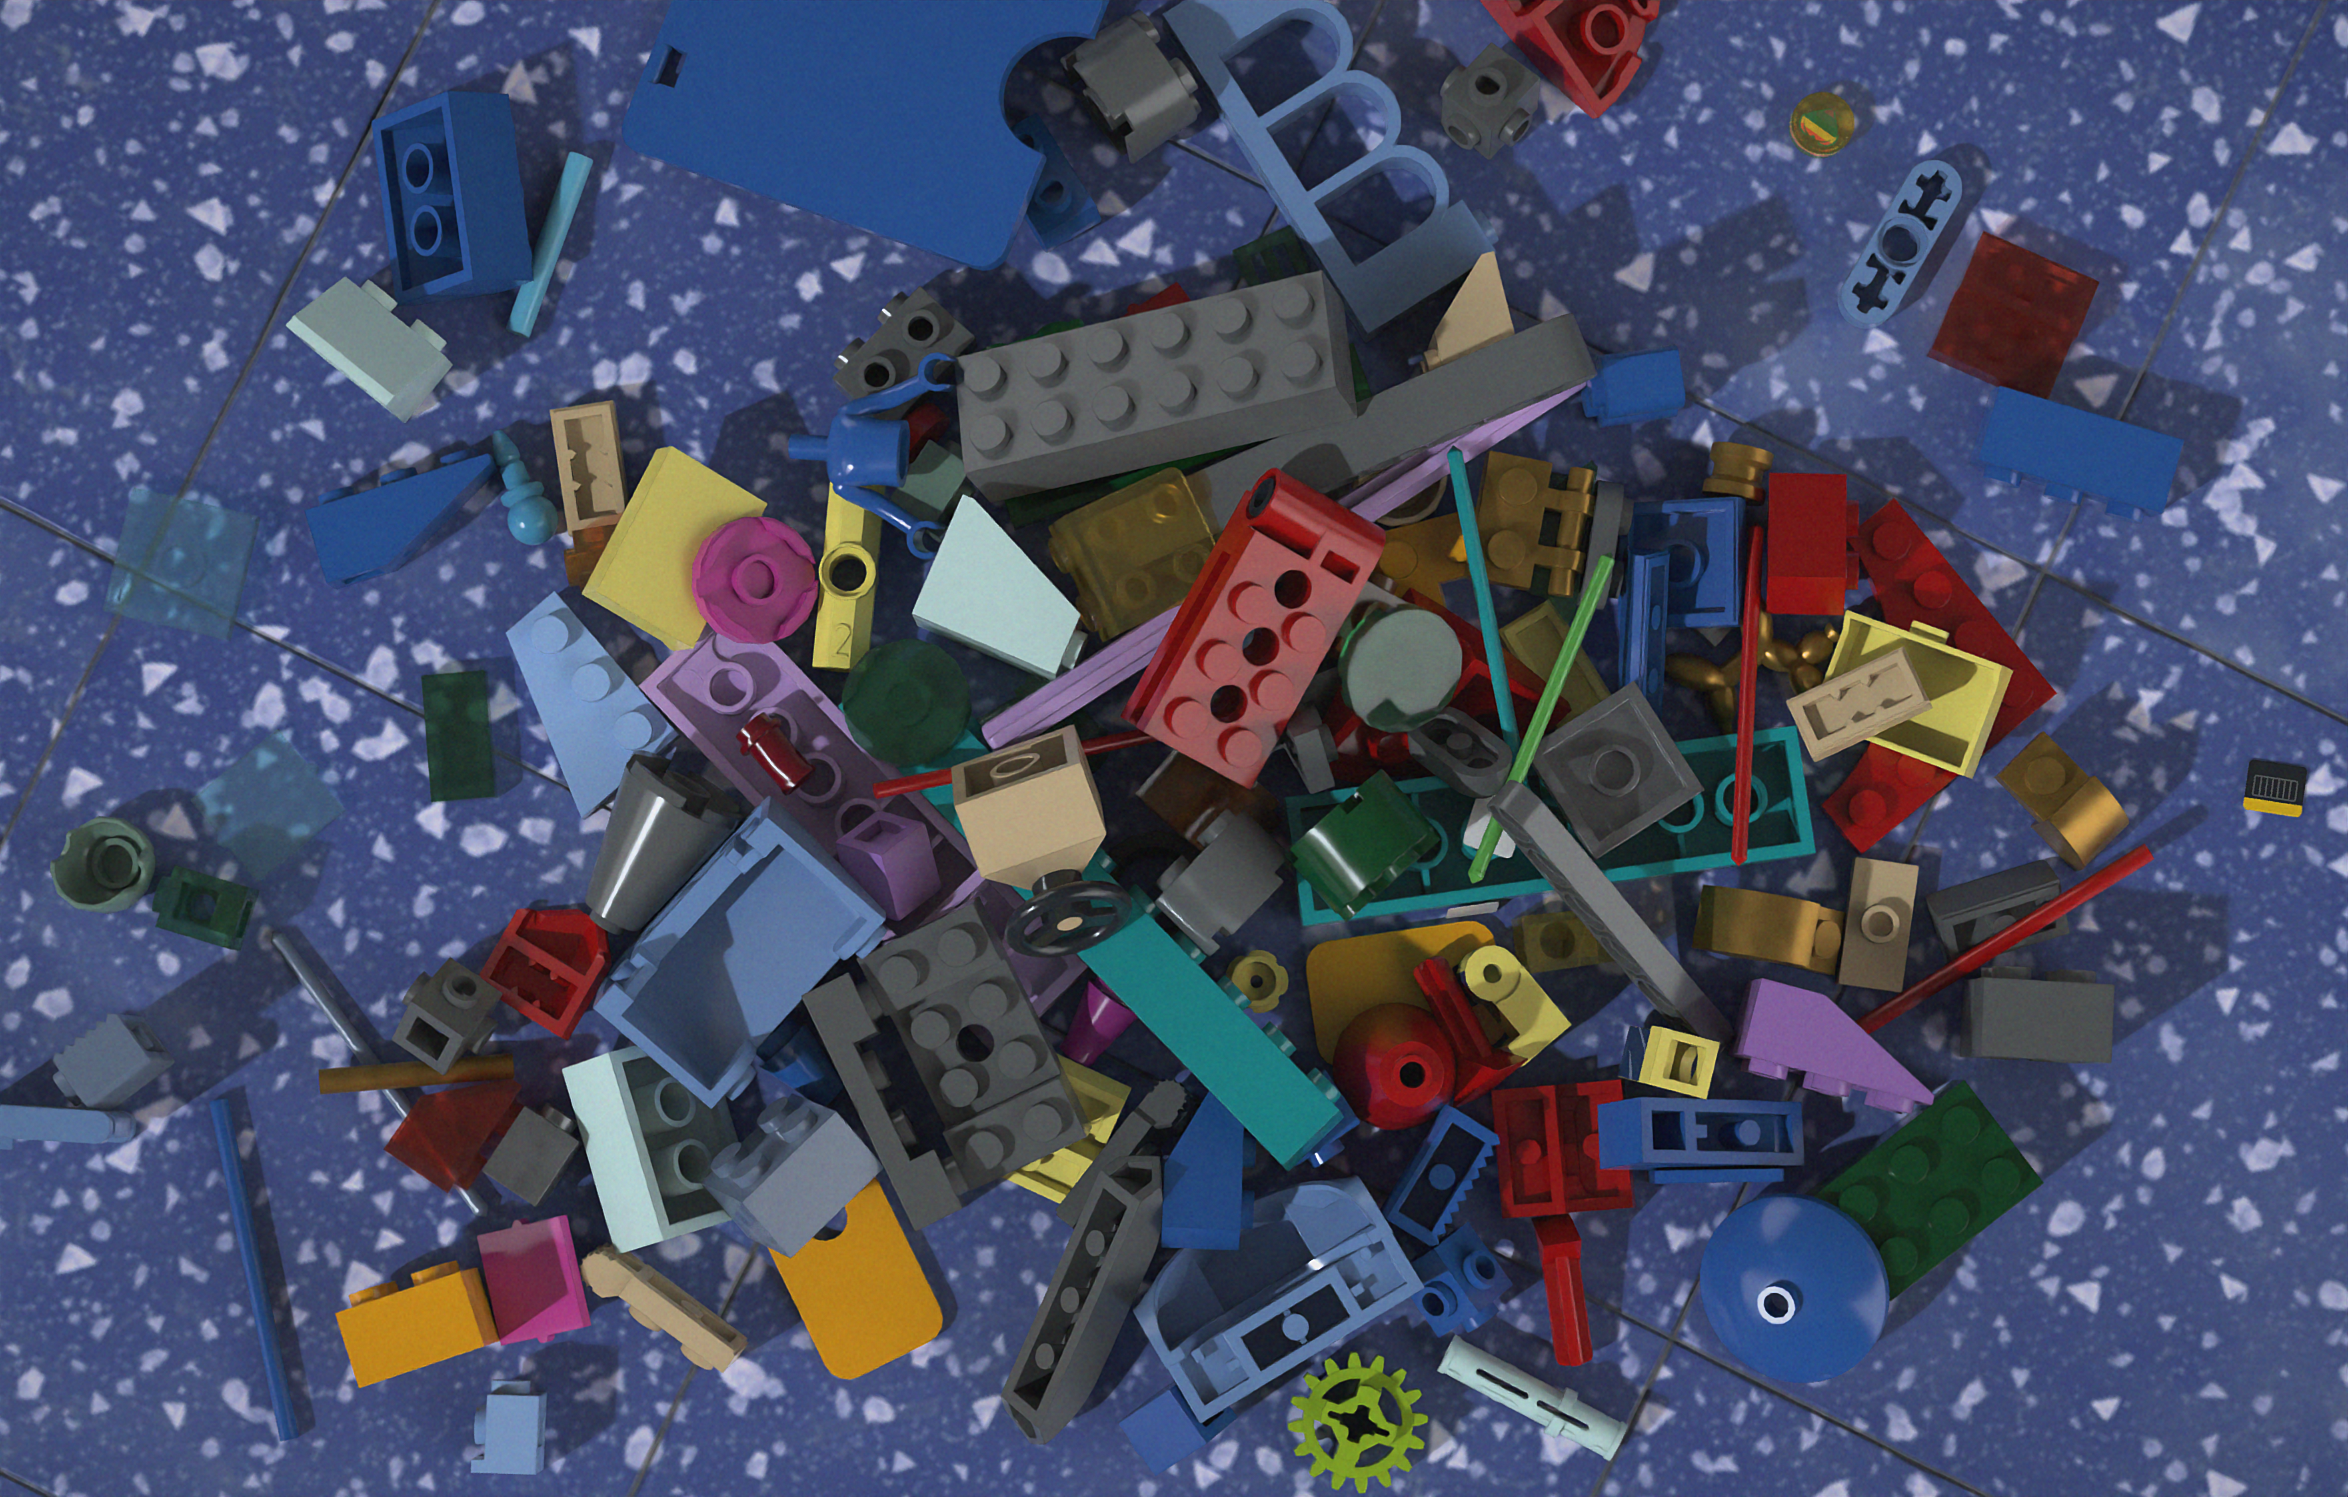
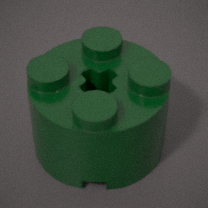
[1284,769,1441,922]

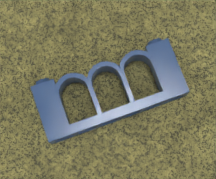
[1162,0,1498,343]

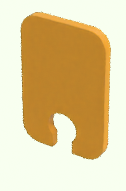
[1306,921,1505,1065]
[767,1176,943,1380]

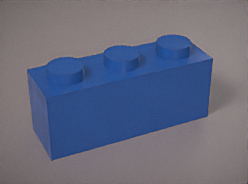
[1969,386,2184,524]

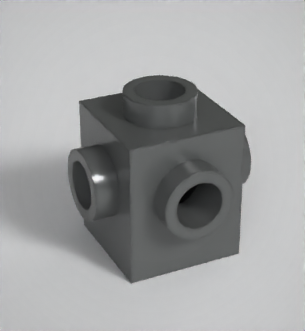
[1440,42,1541,160]
[391,957,503,1076]

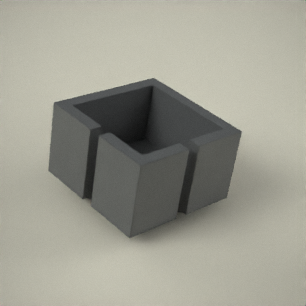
[1960,966,2115,1064]

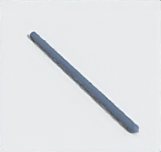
[271,931,488,1217]

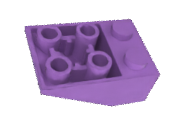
[1727,978,1935,1114]

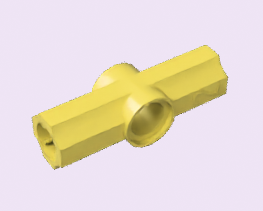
[812,481,886,674]

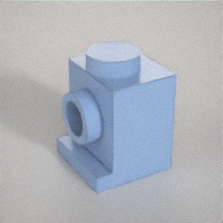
[471,1379,547,1475]

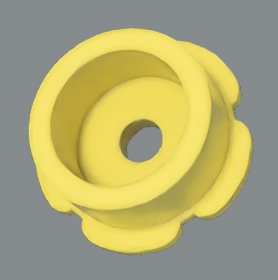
[1226,950,1289,1013]

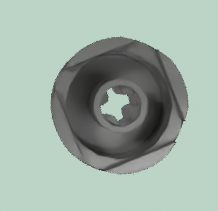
[1060,9,1201,164]
[1152,808,1296,957]

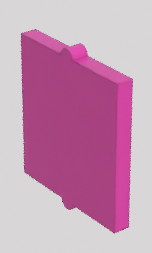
[477,1215,591,1346]

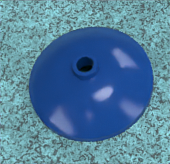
[1700,1193,1890,1383]

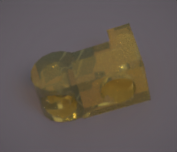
[1511,907,1634,974]

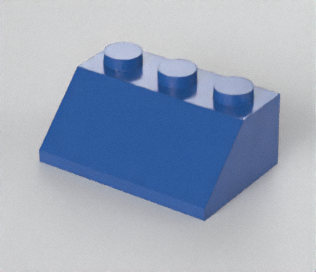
[371,90,534,307]

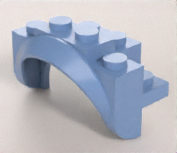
[1133,1174,1425,1423]

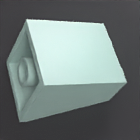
[912,494,1089,682]

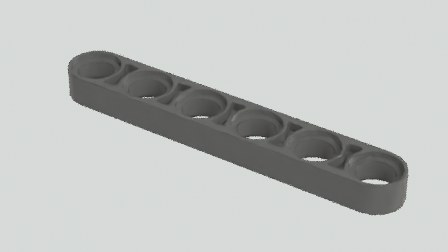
[1487,780,1736,1058]

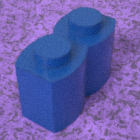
[1581,344,1685,428]

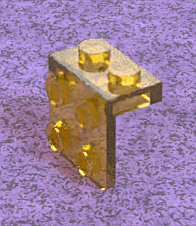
[1048,467,1216,642]

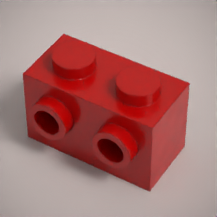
[1766,473,1859,615]

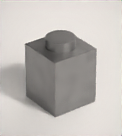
[482,1102,583,1207]

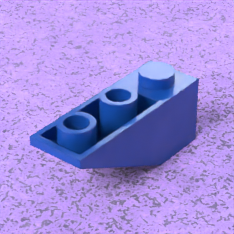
[304,448,499,590]
[1161,1091,1256,1250]

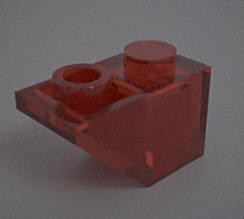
[383,1079,524,1198]

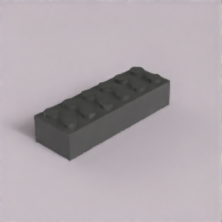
[954,270,1358,503]

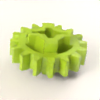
[1287,1351,1428,1494]

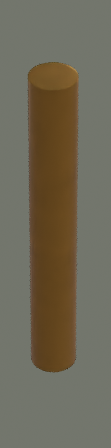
[319,1053,515,1095]

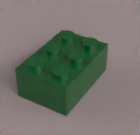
[1804,1080,2044,1301]

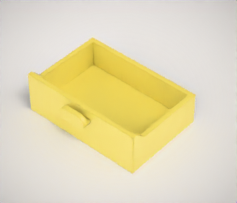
[582,446,767,651]
[1822,610,2013,779]

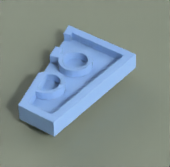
[506,591,681,820]

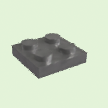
[1531,681,1704,861]

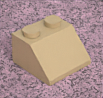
[1419,251,1515,375]

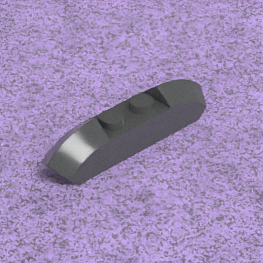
[1000,1156,1163,1445]

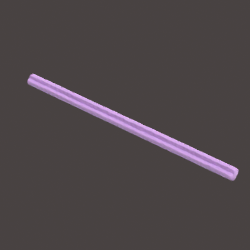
[981,382,1587,752]

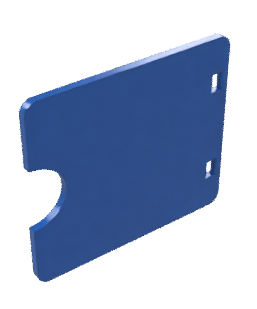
[622,0,1110,271]

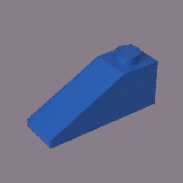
[1597,1097,1805,1170]

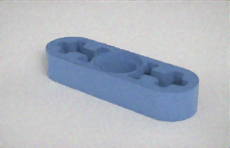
[1838,160,1962,329]

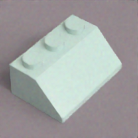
[562,1045,738,1255]

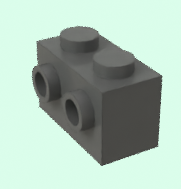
[832,286,977,420]

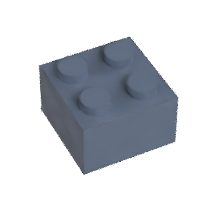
[700,1094,884,1258]

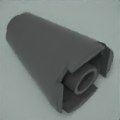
[584,750,744,935]

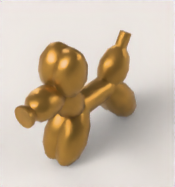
[1665,596,1840,736]

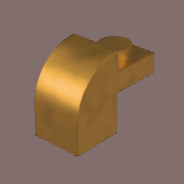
[1994,731,2129,871]
[1692,884,1846,975]

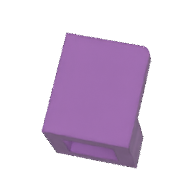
[835,810,941,921]

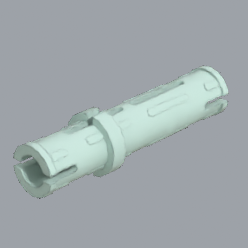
[1437,1335,1628,1461]

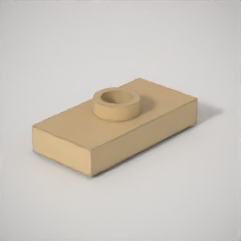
[550,400,630,537]
[1786,646,1933,762]
[1835,857,1919,993]

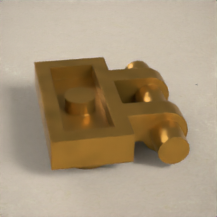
[1463,450,1596,598]

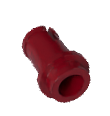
[736,712,817,796]

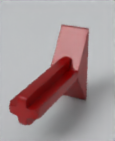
[1413,955,1528,1108]
[1531,1213,1593,1367]

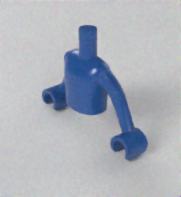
[788,352,957,559]

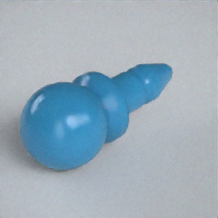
[492,430,559,545]

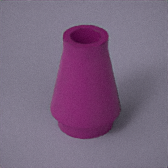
[1059,977,1138,1068]

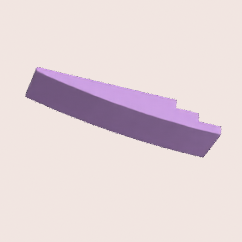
[639,622,1090,1052]

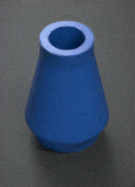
[756,1014,845,1106]

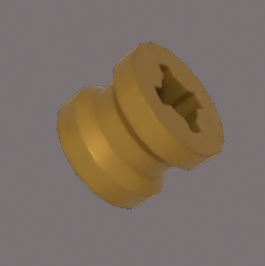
[1702,441,1774,506]

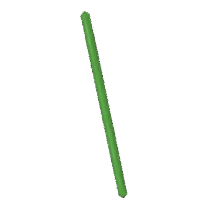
[1468,552,1615,883]

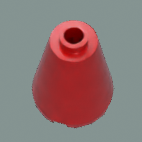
[1332,1002,1458,1131]

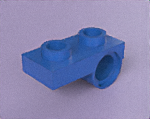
[1010,113,1101,253]

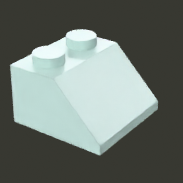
[286,276,453,423]

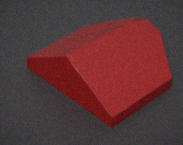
[479,908,612,1041]

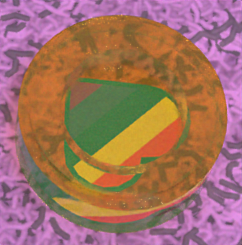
[1789,92,1855,158]

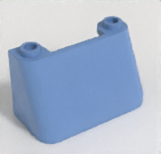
[593,796,887,1109]

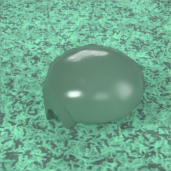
[50,816,156,914]

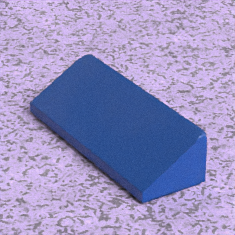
[1617,547,1670,723]

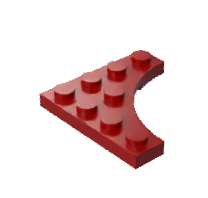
[1818,498,2057,856]

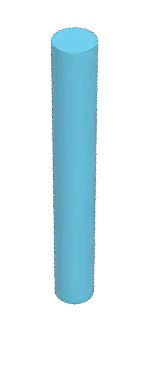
[505,152,593,338]

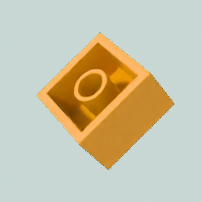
[335,1260,500,1388]

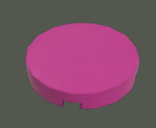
[692,517,818,645]

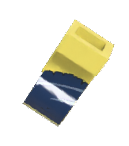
[1456,945,1572,1067]
[1618,1026,1720,1099]

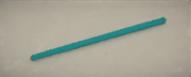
[1447,445,1530,789]

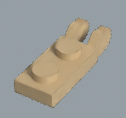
[579,1242,749,1373]

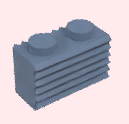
[53,1013,175,1109]

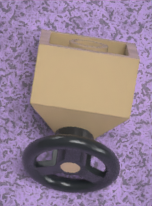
[951,724,1132,958]

